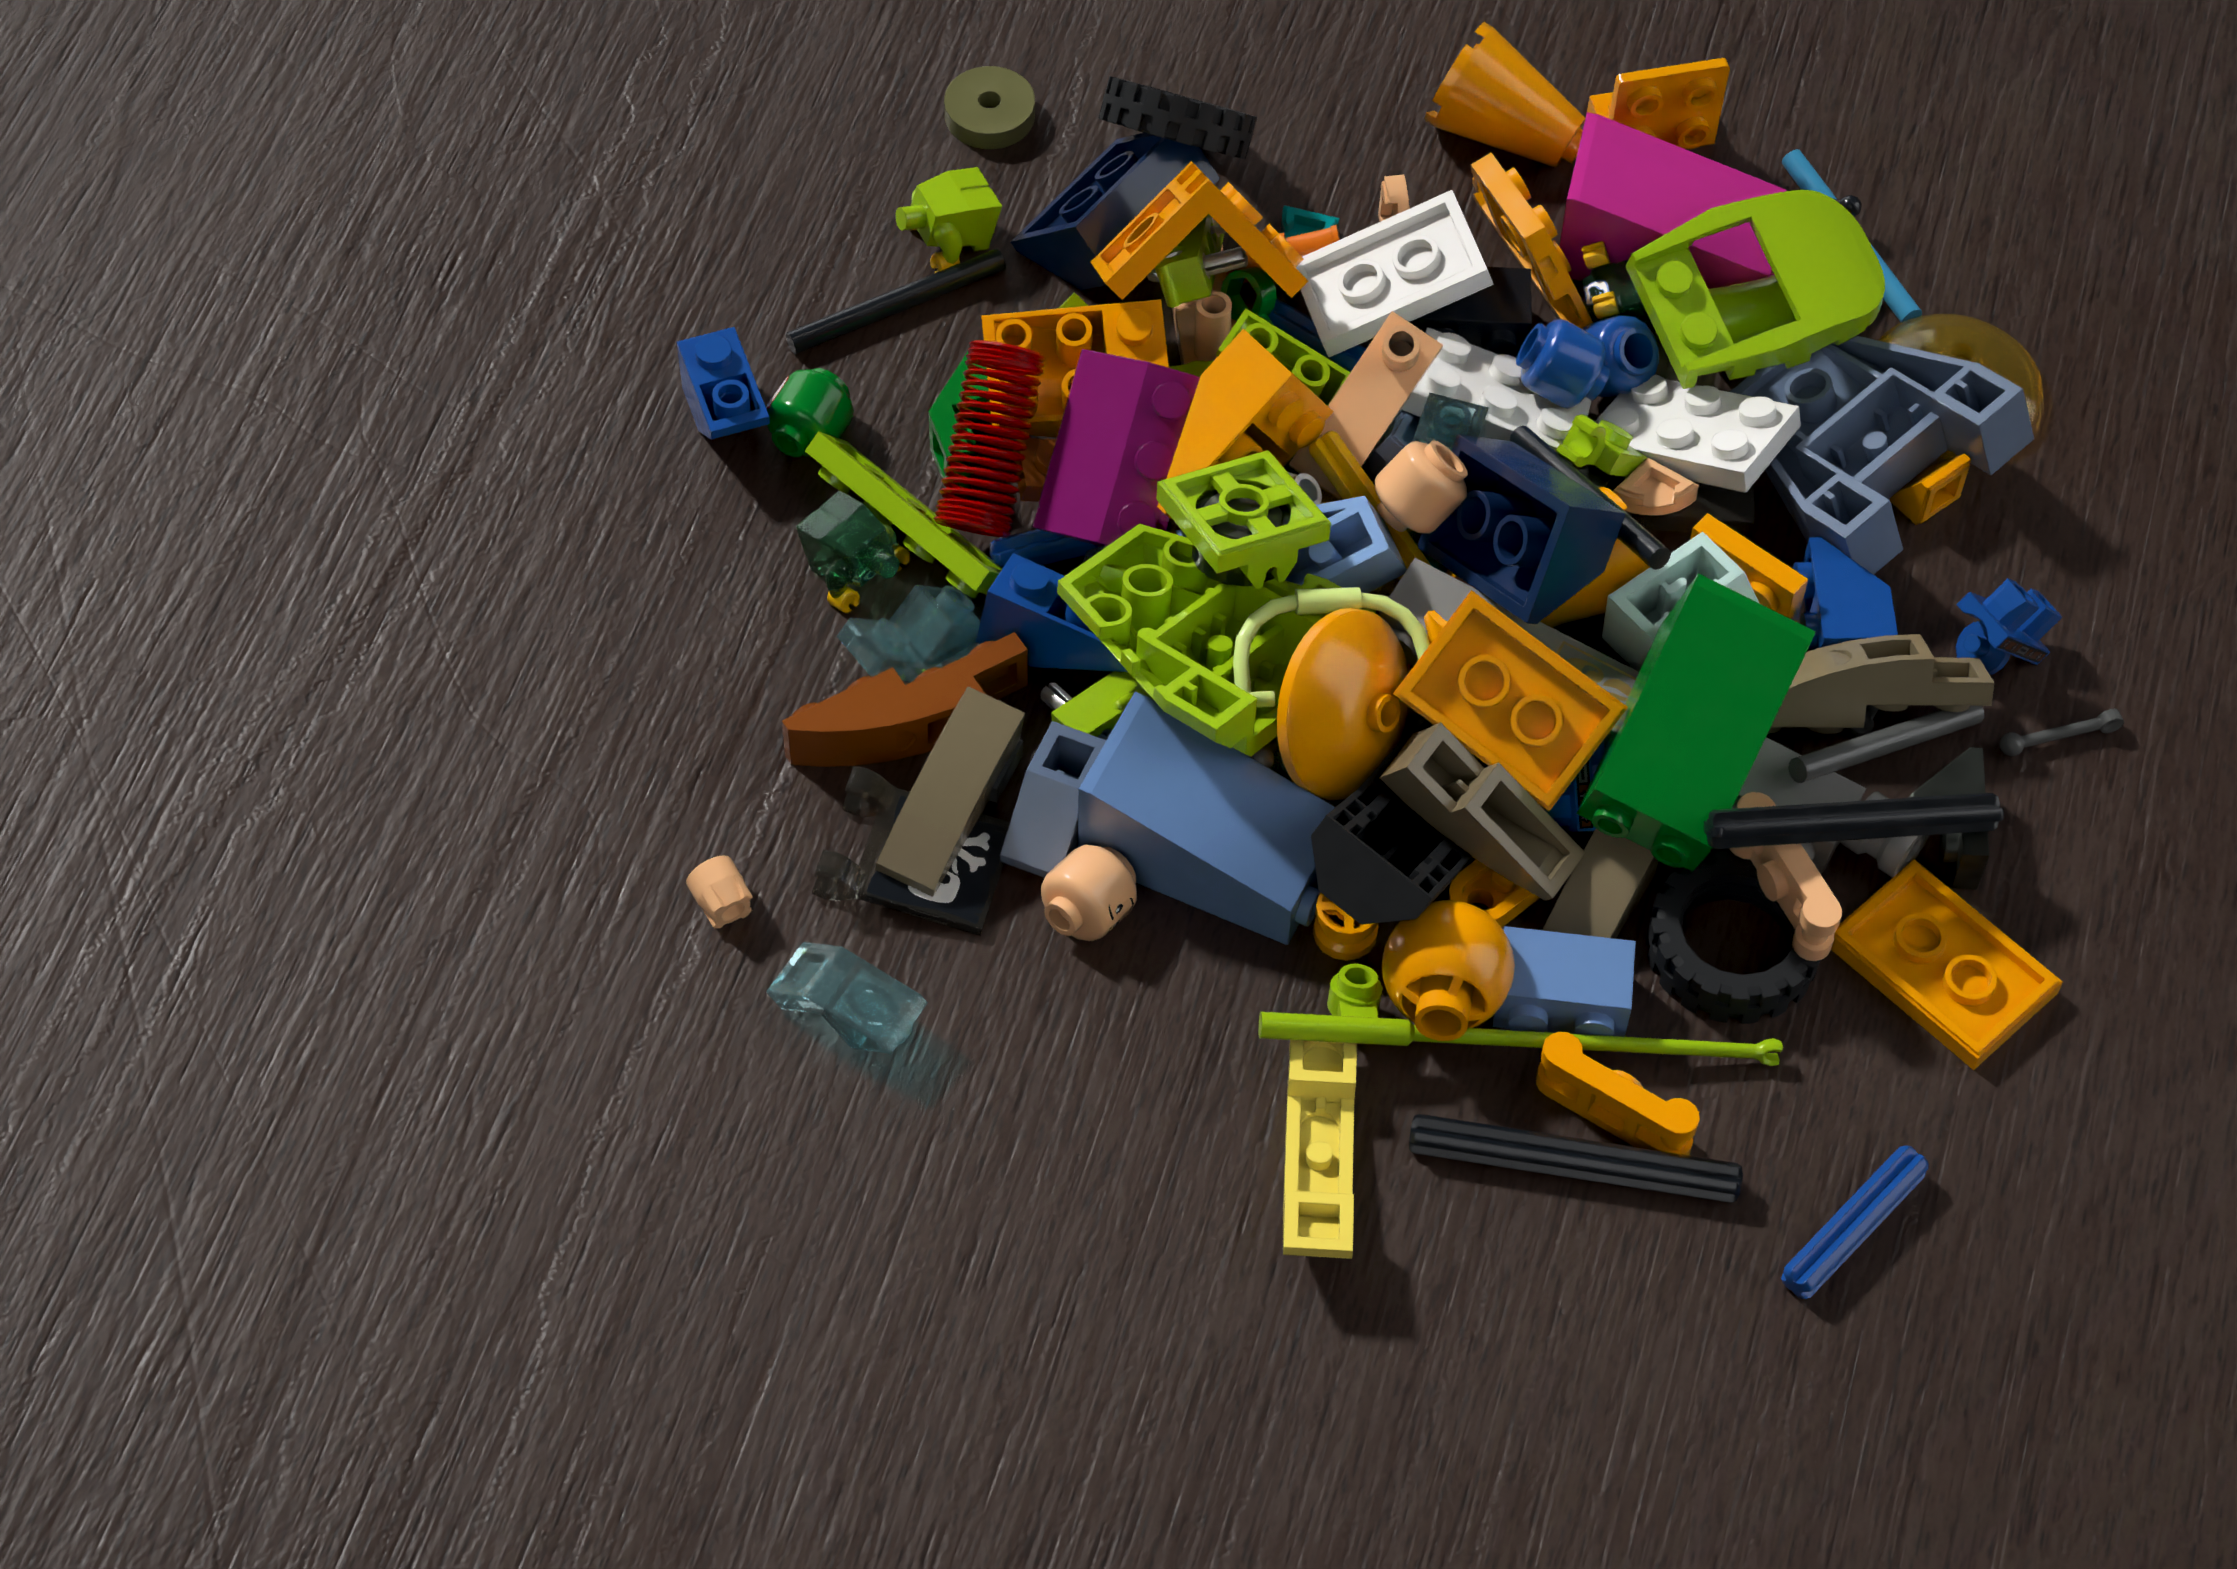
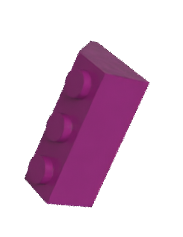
[1032,349,1200,548]

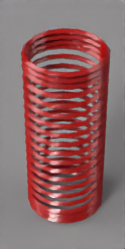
[933,340,1046,537]

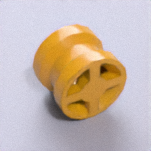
[1313,892,1379,961]

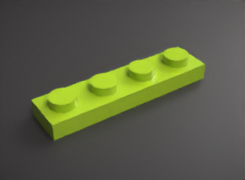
[805,431,1003,598]

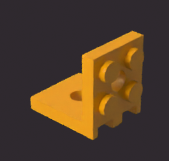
[1091,161,1308,300]

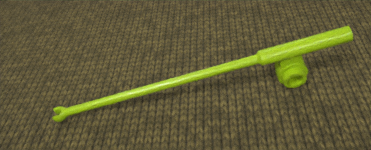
[1258,964,1783,1066]

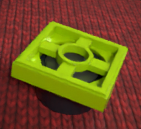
[1156,450,1331,589]

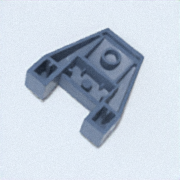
[1730,336,2034,575]

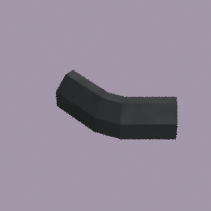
[1311,716,1488,924]

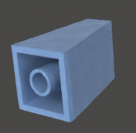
[1078,692,1335,945]

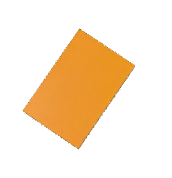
[1393,590,1628,812]
[1831,859,2063,1070]

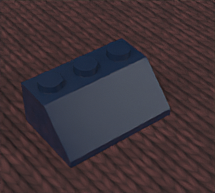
[1010,132,1220,291]
[1418,434,1626,624]

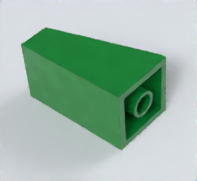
[1576,573,1816,872]

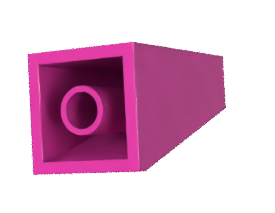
[1559,112,1787,291]

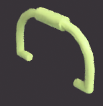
[1233,587,1430,708]

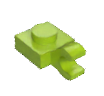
[1556,414,1647,477]

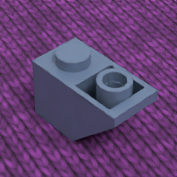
[1000,721,1107,878]

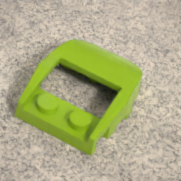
[1625,190,1885,389]

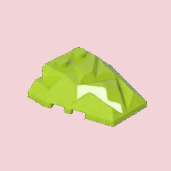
[1057,523,1376,757]

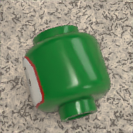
[766,368,854,457]

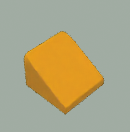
[1889,453,1971,525]

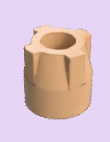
[686,856,753,929]

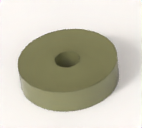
[944,66,1035,149]

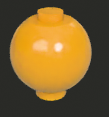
[1382,900,1515,1041]

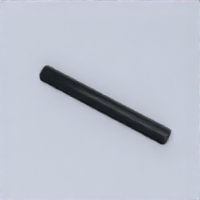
[1703,793,2004,849]
[1409,1114,1743,1203]

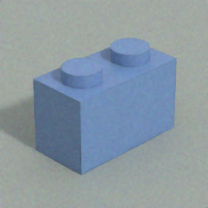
[1492,926,1636,1037]

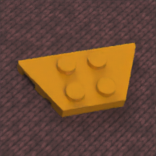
[1471,153,1593,329]

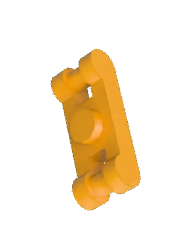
[1536,1032,1700,1155]

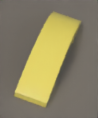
[1283,1040,1357,1259]

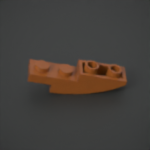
[782,632,1028,767]

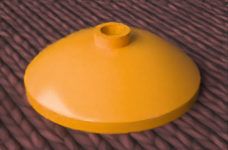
[1277,608,1409,800]

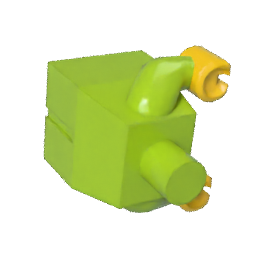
[895,167,1002,273]

